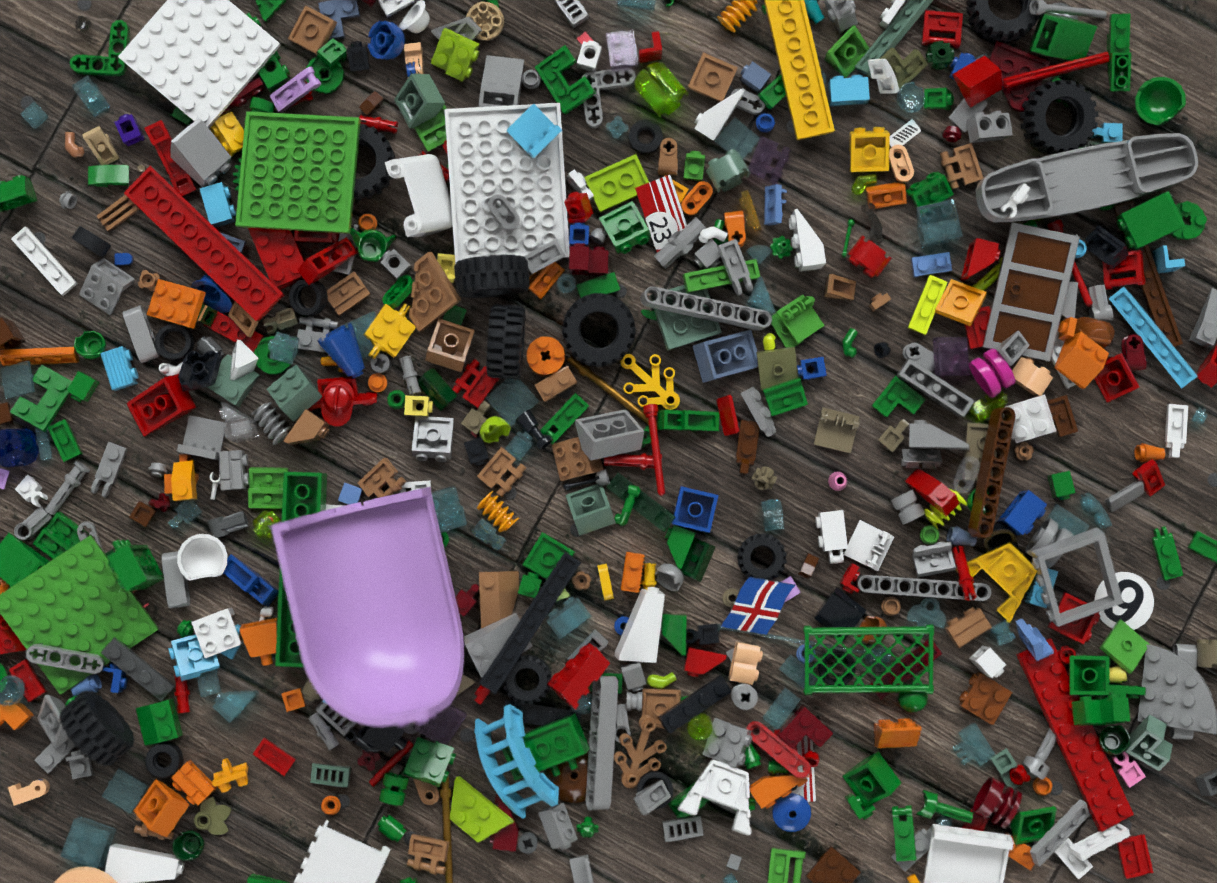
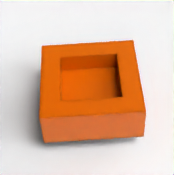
[1058,317,1077,341]
[281,688,306,712]

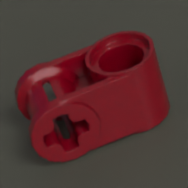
[1121,334,1146,371]

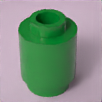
[377,815,406,842]

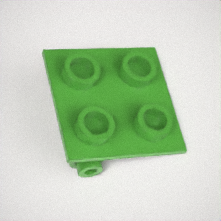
[776,295,825,344]

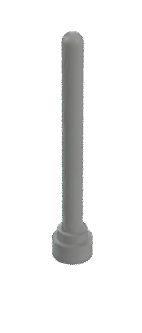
[1029,0,1107,18]

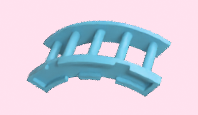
[474,704,559,819]

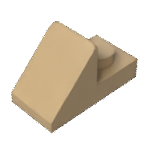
[82,126,119,165]

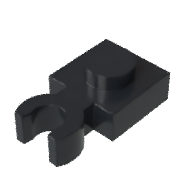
[686,623,720,645]

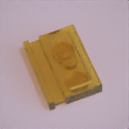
[739,190,762,232]

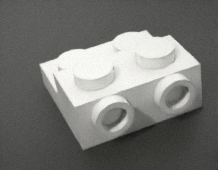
[1003,394,1056,443]

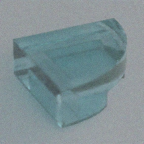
[746,245,772,265]

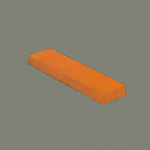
[0,347,79,366]

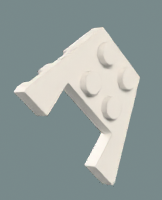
[678,759,751,836]

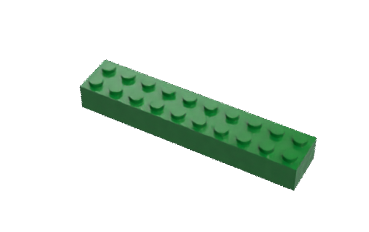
[275,472,327,667]

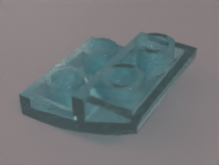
[432,486,467,533]

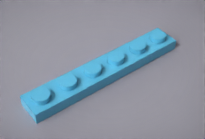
[1109,286,1198,389]

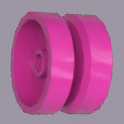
[969,348,1016,398]

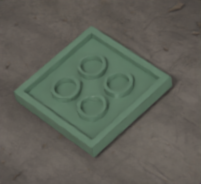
[649,285,722,351]

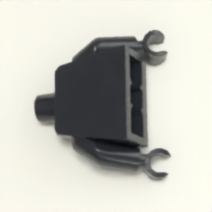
[346,724,407,753]

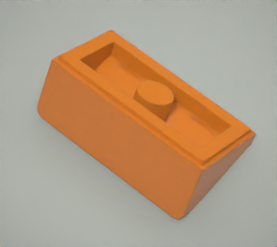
[865,182,907,210]
[528,261,565,299]

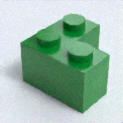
[1072,694,1130,725]

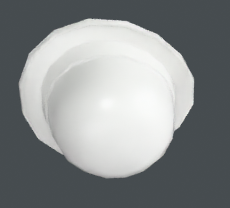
[399,0,430,33]

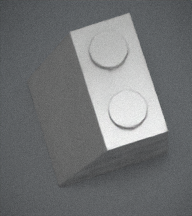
[170,118,232,188]

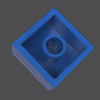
[672,486,719,533]
[997,490,1047,535]

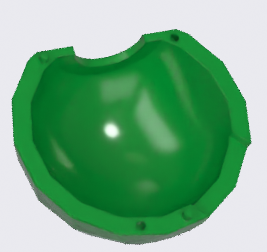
[1135,77,1186,126]

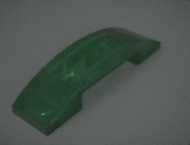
[607,472,676,532]

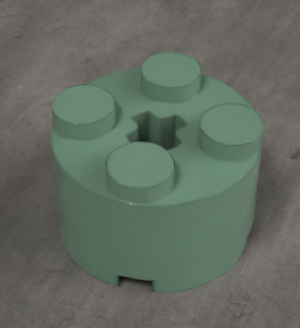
[706,149,751,192]

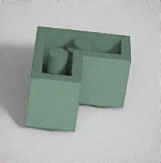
[1125,714,1173,771]

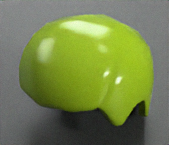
[480,416,511,443]

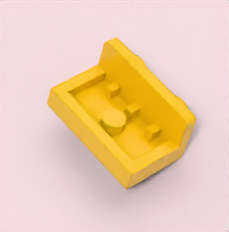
[209,112,244,157]

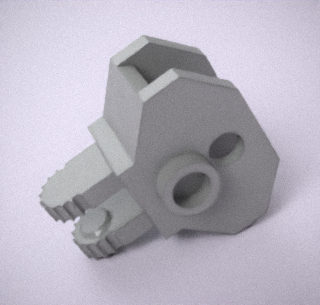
[824,0,858,33]

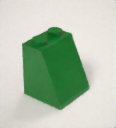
[1116,191,1185,251]

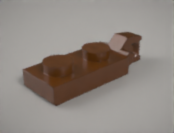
[736,420,759,474]

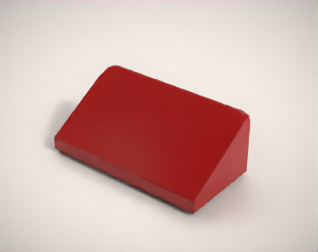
[716,395,740,436]

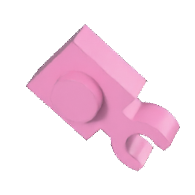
[1112,751,1146,787]

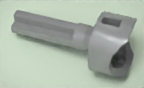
[1022,728,1056,780]

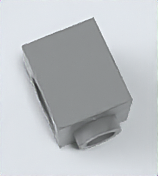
[380,249,412,280]

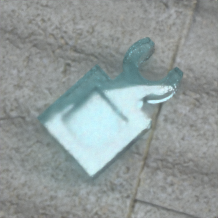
[472,518,506,551]

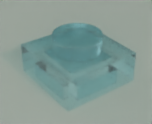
[21,101,49,129]

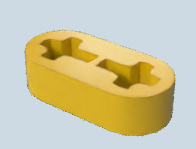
[597,563,614,601]

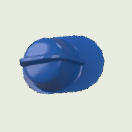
[191,274,232,313]

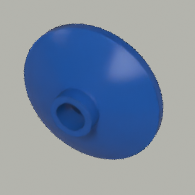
[772,793,811,832]

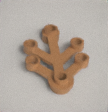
[614,715,667,788]

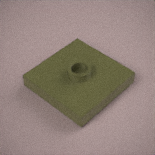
[756,347,798,390]

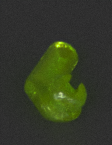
[852,174,876,195]

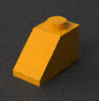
[171,461,197,501]

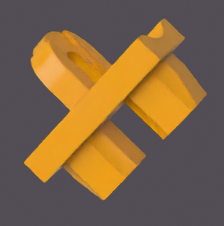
[212,758,249,793]

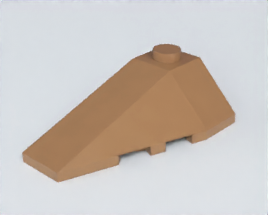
[479,571,519,628]

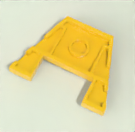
[955,542,1037,623]

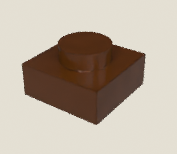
[129,501,157,527]

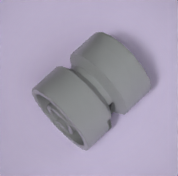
[891,489,925,524]

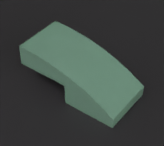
[990,748,1026,790]

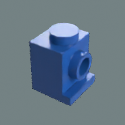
[797,357,827,380]

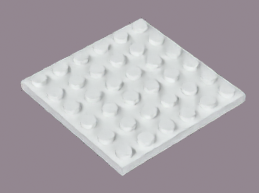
[118,0,281,128]

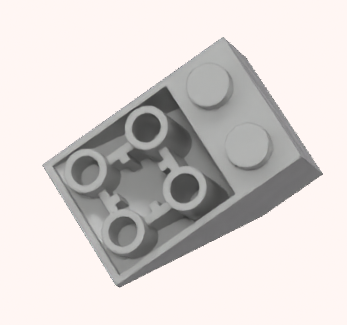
[478,55,524,107]

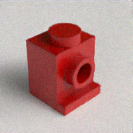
[564,192,593,223]

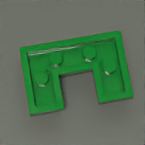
[535,45,596,115]
[10,364,72,433]

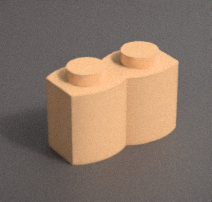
[1011,356,1053,397]
[728,641,763,685]

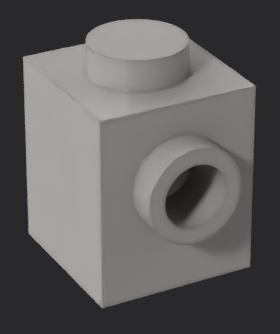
[694,239,721,269]

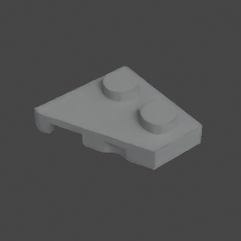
[431,17,482,40]

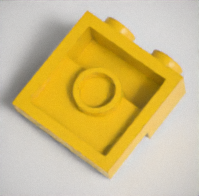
[849,127,890,172]

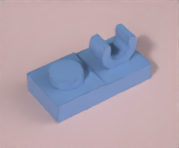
[764,184,787,225]
[911,252,952,277]

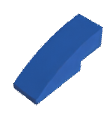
[223,554,279,607]

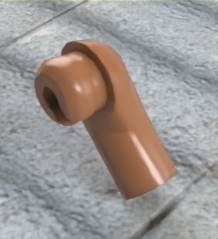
[65,132,84,158]

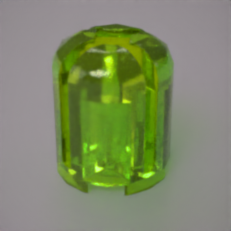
[634,61,689,118]

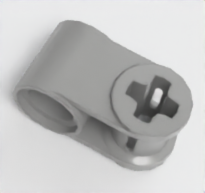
[902,343,941,373]

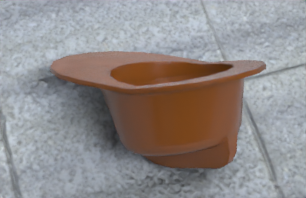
[1075,317,1115,348]

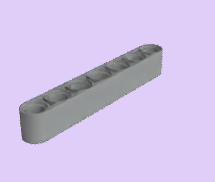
[640,286,772,331]
[856,575,991,601]
[586,676,618,810]

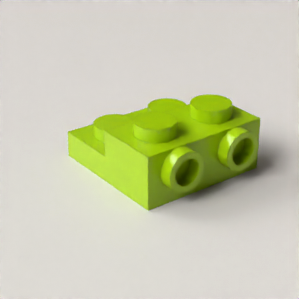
[431,28,480,82]

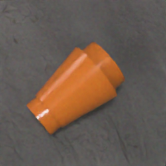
[1134,443,1165,462]

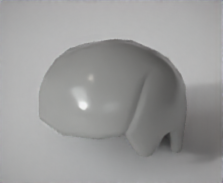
[655,563,684,592]

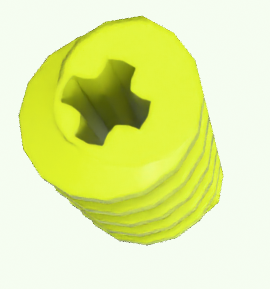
[924,489,968,530]

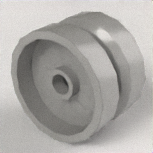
[1025,518,1073,568]

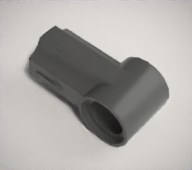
[207,511,249,539]

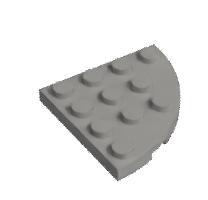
[1138,644,1217,734]

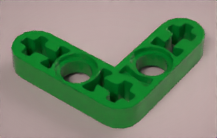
[70,20,130,76]

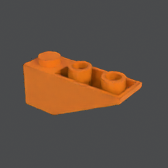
[749,772,810,809]

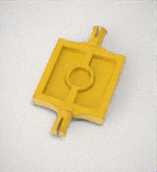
[363,303,416,359]

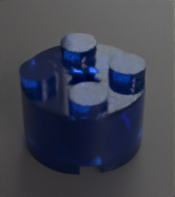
[0,428,39,467]

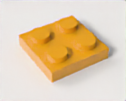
[935,279,987,326]

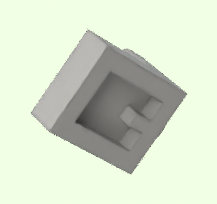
[66,750,94,779]

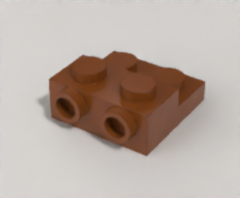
[959,672,1013,725]

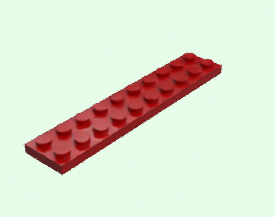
[124,166,284,321]
[1016,638,1134,832]

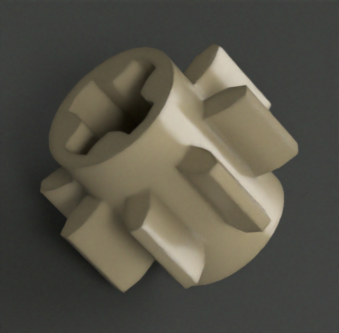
[752,467,777,490]

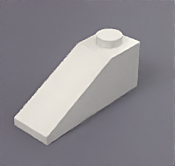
[694,88,746,141]

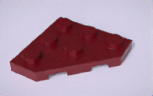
[989,41,1050,112]

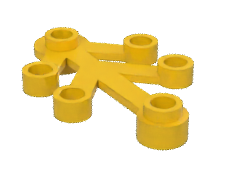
[620,354,680,410]

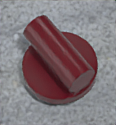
[148,493,170,512]

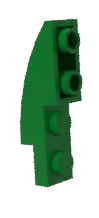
[1107,14,1131,91]

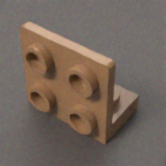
[552,437,603,481]

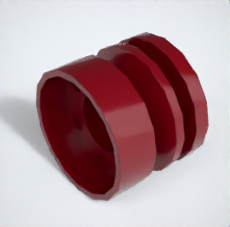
[972,777,1022,829]

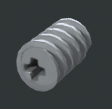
[251,402,291,445]
[731,683,758,710]

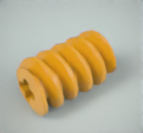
[717,0,758,33]
[477,491,519,533]

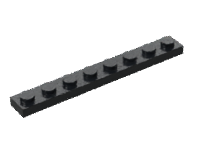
[480,552,581,694]

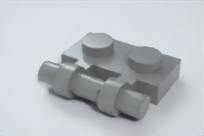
[295,315,339,353]

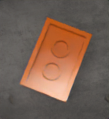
[146,279,206,329]

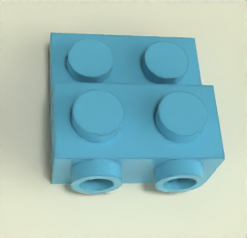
[168,634,220,681]

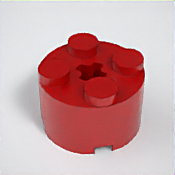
[847,236,892,278]

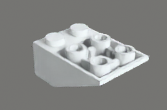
[788,209,826,272]

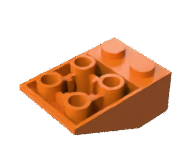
[874,718,922,748]

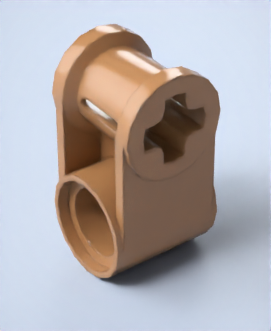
[658,138,678,176]

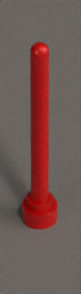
[1047,219,1093,306]
[643,404,665,496]

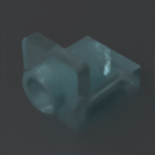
[505,431,534,462]

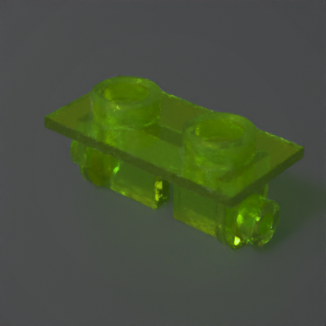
[968,389,1008,423]

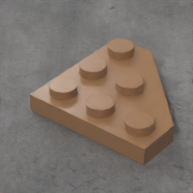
[409,252,461,332]

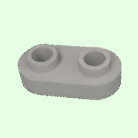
[488,195,520,229]

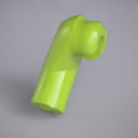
[647,672,677,689]

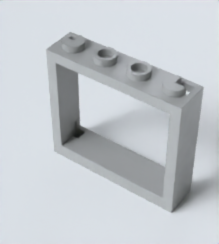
[1031,528,1123,627]

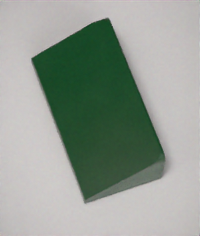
[418,368,457,411]
[681,538,715,582]

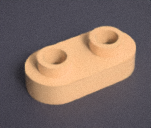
[889,145,914,183]

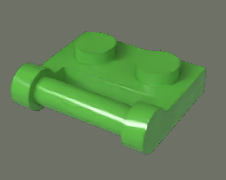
[767,848,806,883]

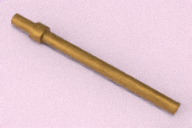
[567,355,658,431]
[440,775,453,883]

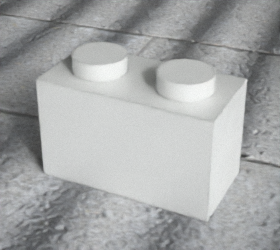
[968,645,1006,678]

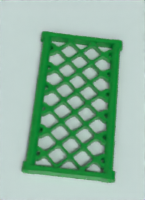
[803,625,935,695]

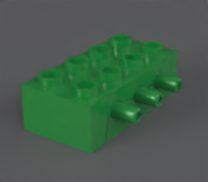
[107,540,164,591]
[502,713,590,781]

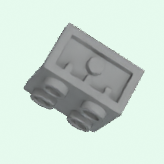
[79,258,135,315]
[177,415,227,460]

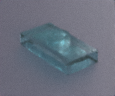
[1046,504,1090,536]

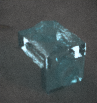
[761,499,784,531]

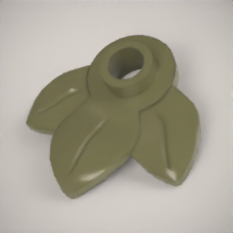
[194,797,231,835]

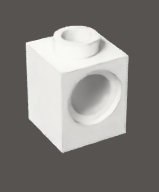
[577,40,602,72]

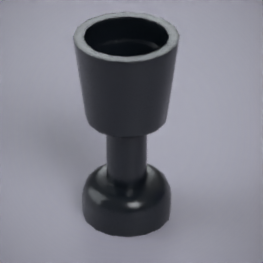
[515,410,553,450]

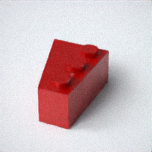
[548,643,610,710]

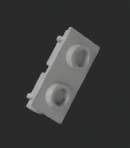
[901,449,942,469]

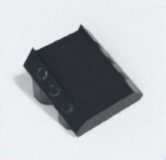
[178,351,222,392]
[814,588,866,641]

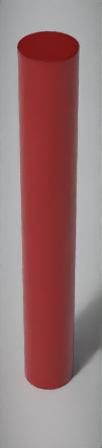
[369,740,414,787]

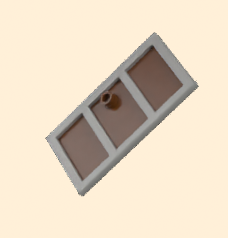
[982,222,1080,362]

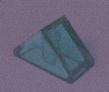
[746,276,775,315]

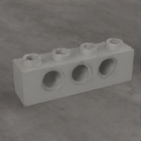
[896,358,974,418]

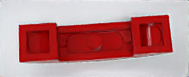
[144,120,197,196]

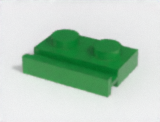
[763,377,808,416]

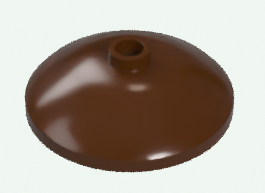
[546,751,589,803]

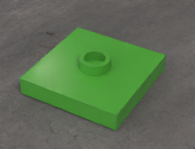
[1100,619,1150,674]

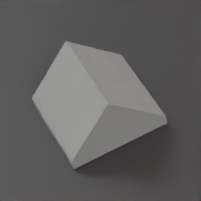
[37,694,69,748]

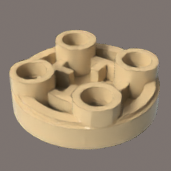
[466,2,504,41]

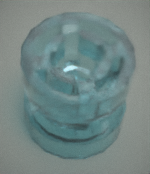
[990,620,1016,646]

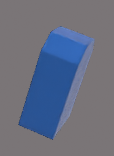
[114,253,133,266]

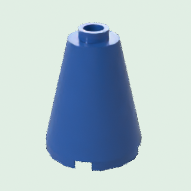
[317,323,365,378]

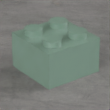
[267,365,323,421]

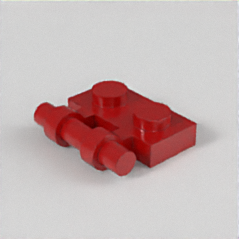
[452,359,500,408]

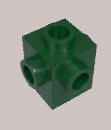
[925,41,954,70]

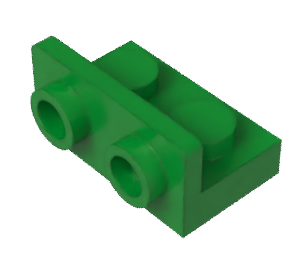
[906,172,954,214]

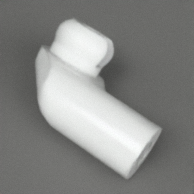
[699,227,728,243]
[159,362,183,376]

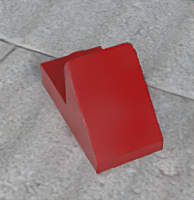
[1132,459,1165,497]

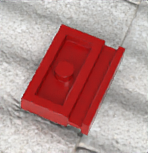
[964,306,991,350]
[1116,834,1154,879]

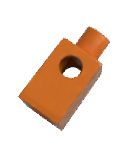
[239,618,277,666]

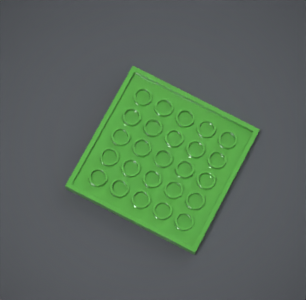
[235,111,361,234]
[0,535,159,695]

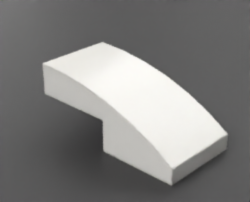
[868,59,900,94]

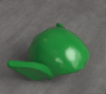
[350,228,396,262]

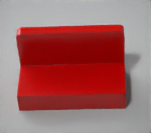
[638,31,662,63]

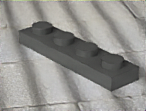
[101,636,174,701]

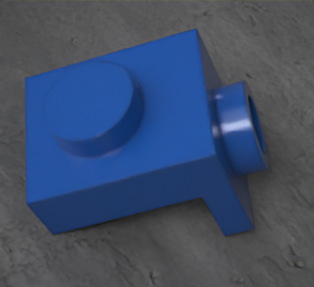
[103,663,128,693]

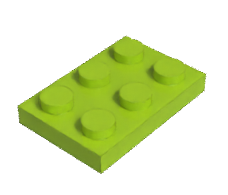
[584,154,649,213]

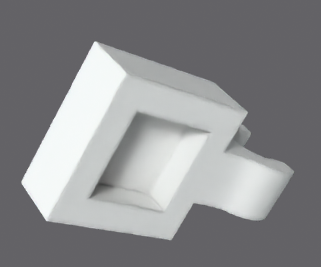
[1000,183,1030,218]

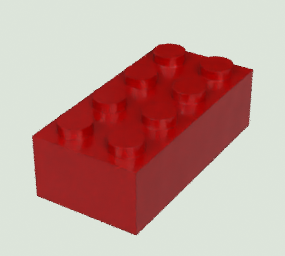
[247,227,305,290]

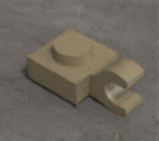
[263,307,298,334]
[461,400,491,435]
[878,419,909,452]

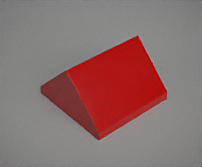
[952,55,1002,108]
[1094,353,1139,402]

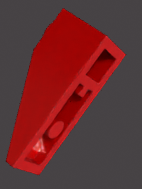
[297,237,358,285]
[905,468,960,517]

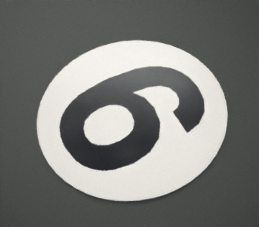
[1095,572,1154,630]

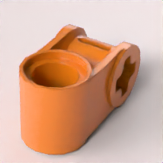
[724,210,746,248]

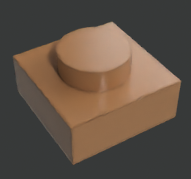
[869,293,891,312]

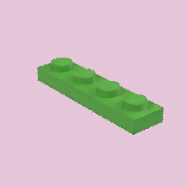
[682,259,760,293]

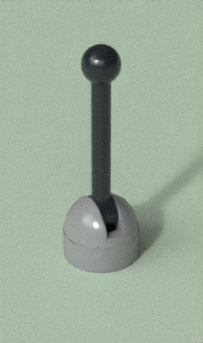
[563,469,610,491]

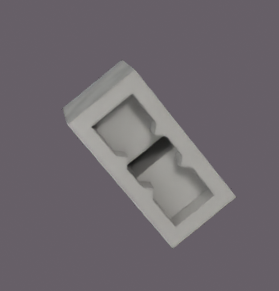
[966,111,1013,143]

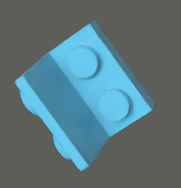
[507,104,562,158]

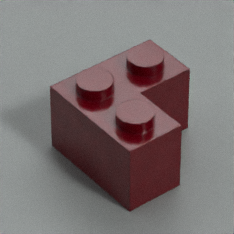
[569,243,608,276]
[776,706,833,749]

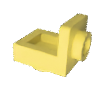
[437,253,455,283]

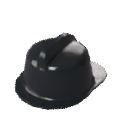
[983,523,1018,552]

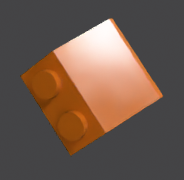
[1054,331,1109,390]
[134,779,189,837]

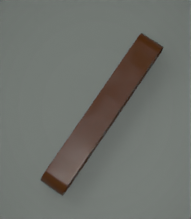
[968,407,1015,538]

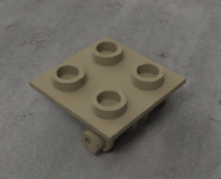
[814,407,860,454]

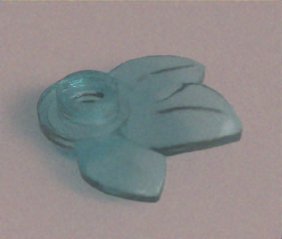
[907,597,946,635]

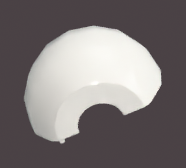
[177,534,228,580]

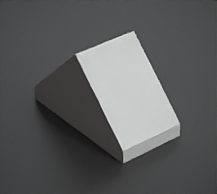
[230,339,259,380]

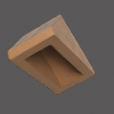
[824,274,856,300]

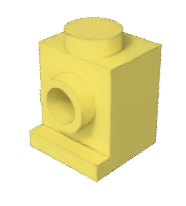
[404,395,433,417]

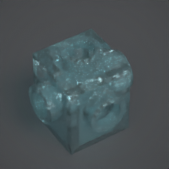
[268,332,299,364]

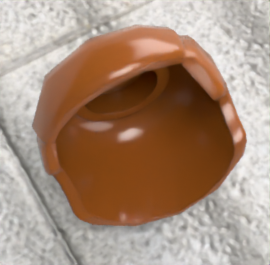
[858,616,887,645]

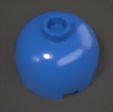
[368,21,405,60]

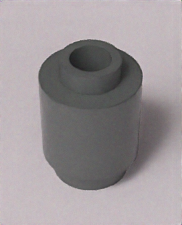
[196,336,225,359]

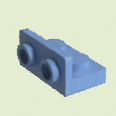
[1015,619,1054,661]

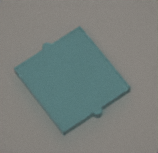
[715,118,760,159]
[0,361,35,399]
[102,768,148,814]

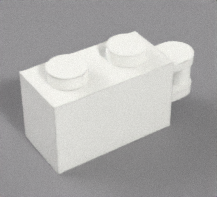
[815,510,848,564]

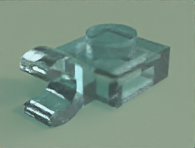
[168,500,203,529]

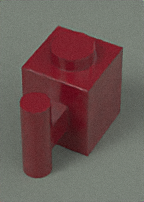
[455,584,479,616]

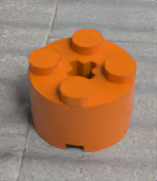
[526,336,565,377]

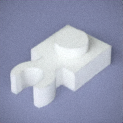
[566,169,594,201]
[15,475,48,508]

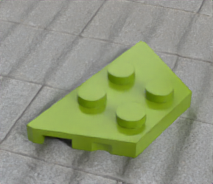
[450,776,514,842]

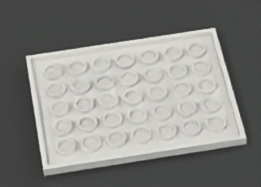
[444,103,570,264]

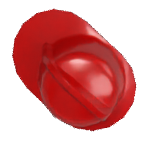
[321,380,354,426]

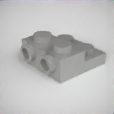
[412,416,454,462]
[702,718,752,768]

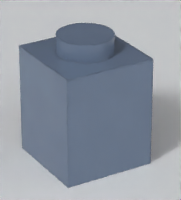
[740,61,771,94]

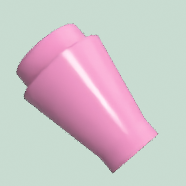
[828,472,847,491]

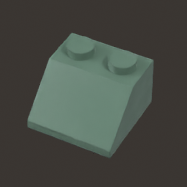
[394,74,445,128]
[207,354,260,407]
[566,484,616,536]

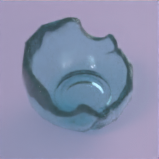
[896,82,925,113]
[0,675,25,706]

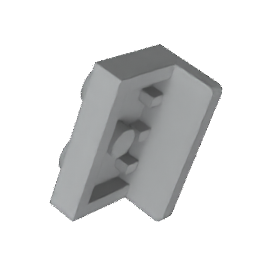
[912,541,956,577]

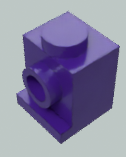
[114,114,145,146]

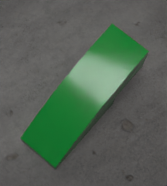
[657,410,719,431]

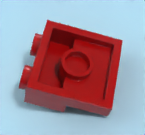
[1047,592,1100,644]

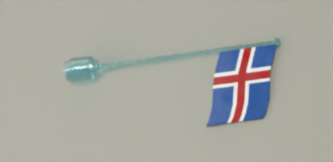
[718,577,892,666]

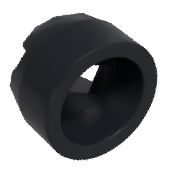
[874,342,891,358]

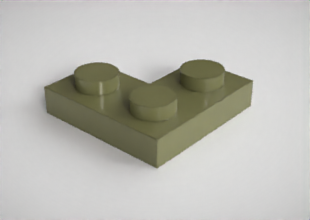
[880,48,928,90]

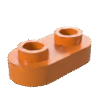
[681,181,713,216]

